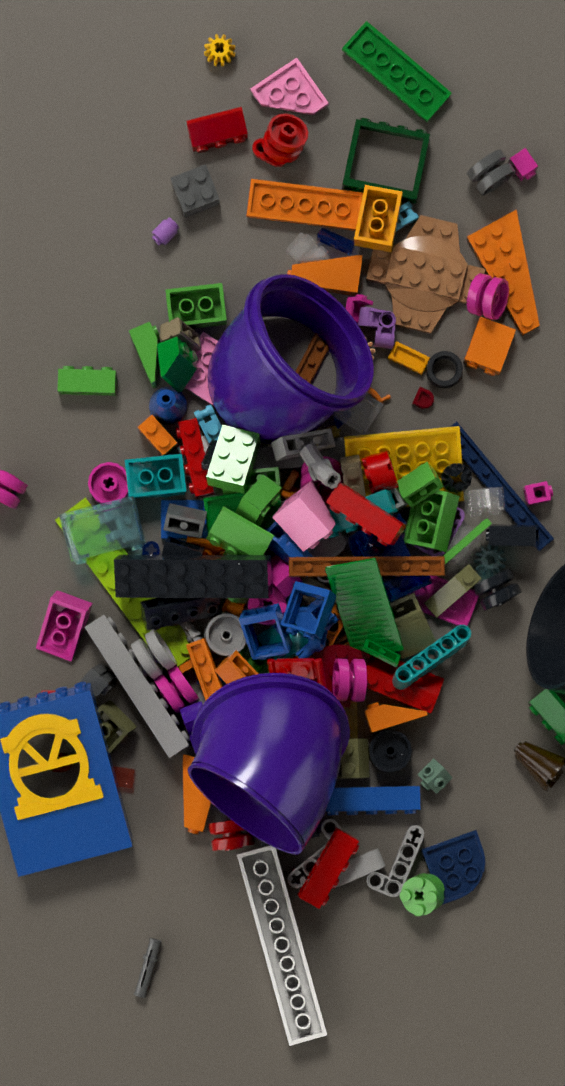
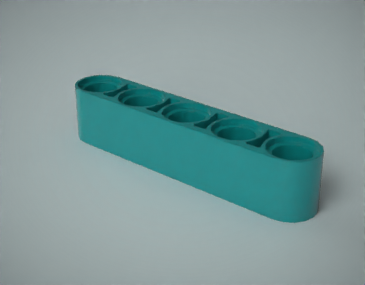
[392,625,471,690]

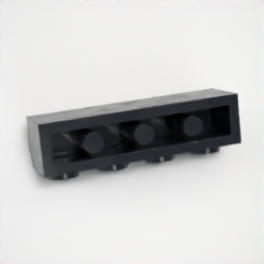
[140,598,222,631]

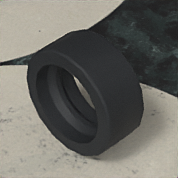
[426,351,463,389]

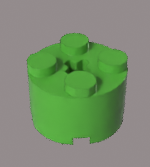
[399,873,445,916]

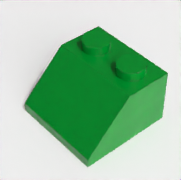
[157,337,198,393]

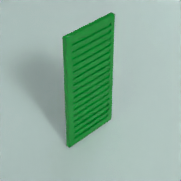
[325,558,404,656]

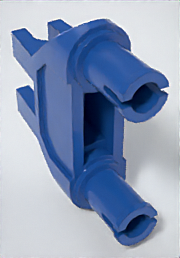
[273,599,339,658]

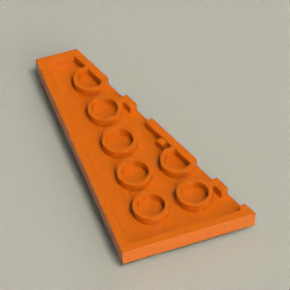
[467,210,540,336]

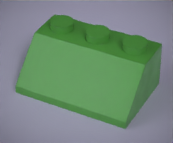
[403,490,460,552]
[206,506,274,555]

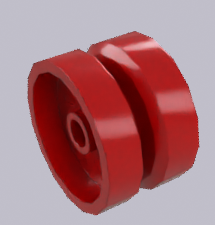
[262,113,309,163]
[209,820,254,851]

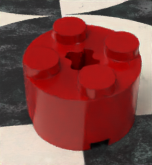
[361,451,399,494]

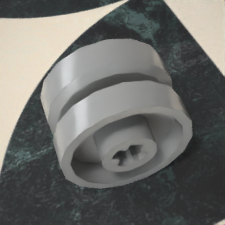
[204,613,246,657]
[131,629,177,680]

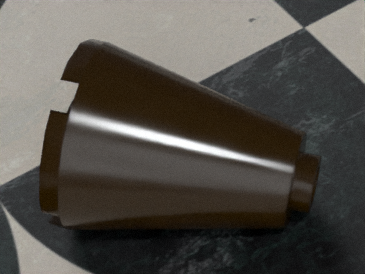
[514,741,565,792]

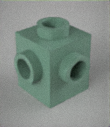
[417,758,453,794]

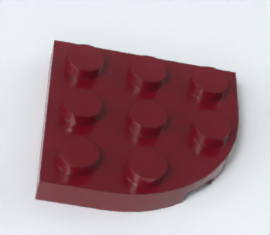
[309,644,371,709]

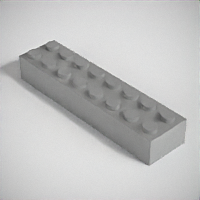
[85,615,191,758]

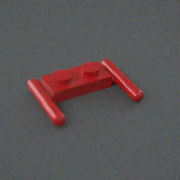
[267,658,327,688]

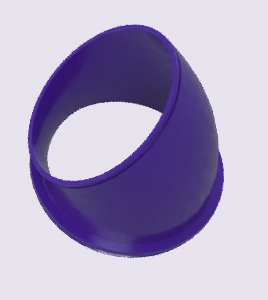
[207,274,374,444]
[188,673,350,854]

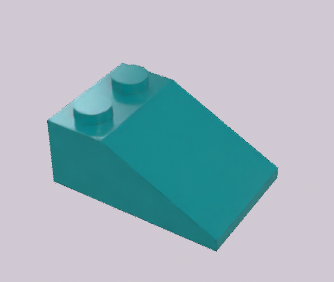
[124,454,186,498]

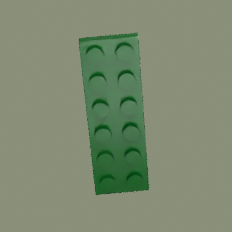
[342,21,452,122]

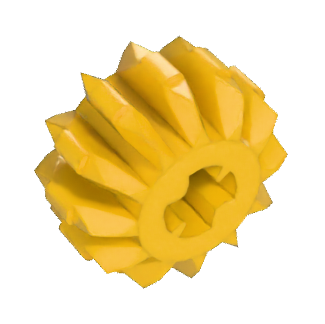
[204,34,236,67]

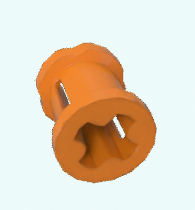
[222,598,246,617]

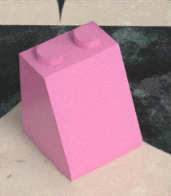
[272,481,336,552]

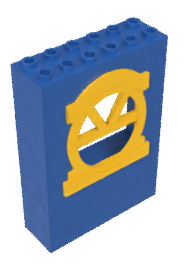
[0,682,133,877]

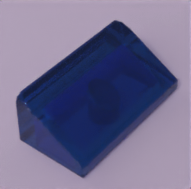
[317,228,355,255]

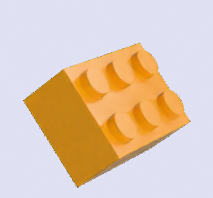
[354,185,403,252]

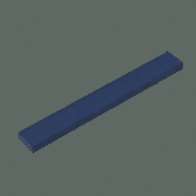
[450,421,554,551]

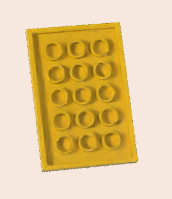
[344,426,464,507]

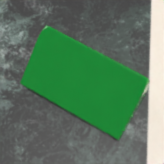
[361,639,401,667]

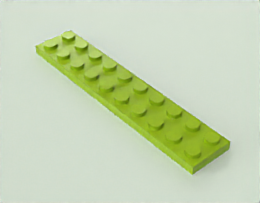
[55,497,190,671]

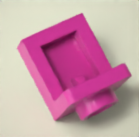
[346,294,373,324]

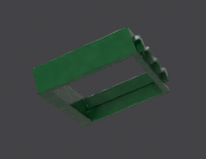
[342,118,430,204]

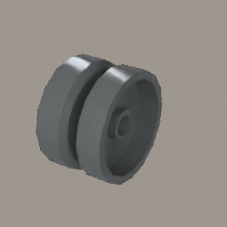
[467,149,516,196]

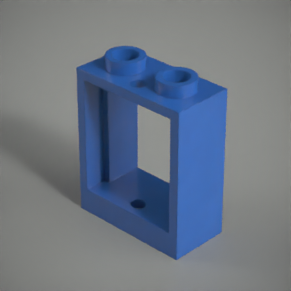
[280,581,336,640]
[239,603,293,660]

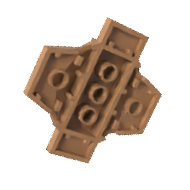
[366,215,485,334]

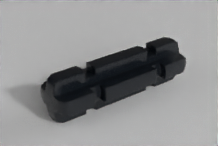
[201,439,217,471]

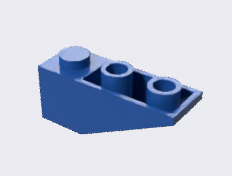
[266,521,313,578]

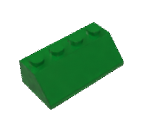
[528,688,565,746]

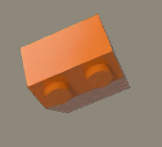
[364,702,428,733]

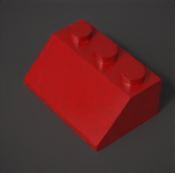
[186,107,248,153]

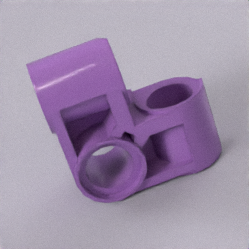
[358,307,396,349]

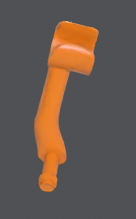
[368,387,391,404]

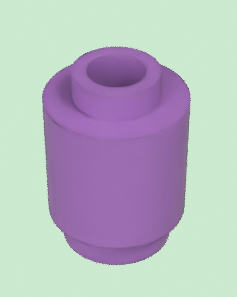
[152,217,179,246]

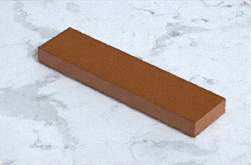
[295,333,329,384]

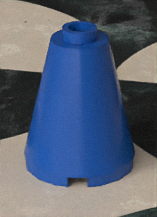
[149,387,187,424]

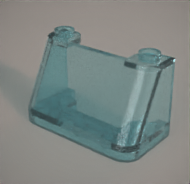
[59,496,146,565]

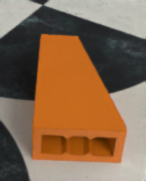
[287,255,363,296]
[183,754,211,835]

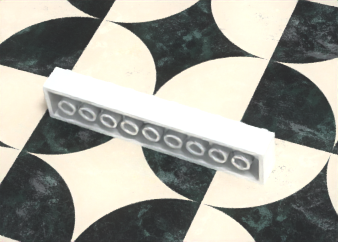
[237,845,327,1046]

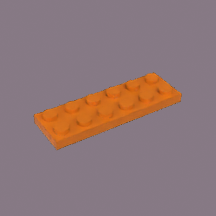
[246,179,363,231]

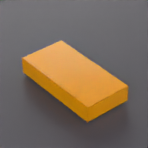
[388,341,430,375]

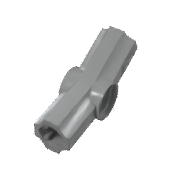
[300,444,341,489]

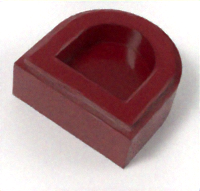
[412,387,434,409]

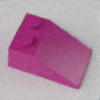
[36,590,93,662]

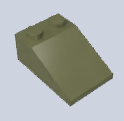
[67,700,137,755]

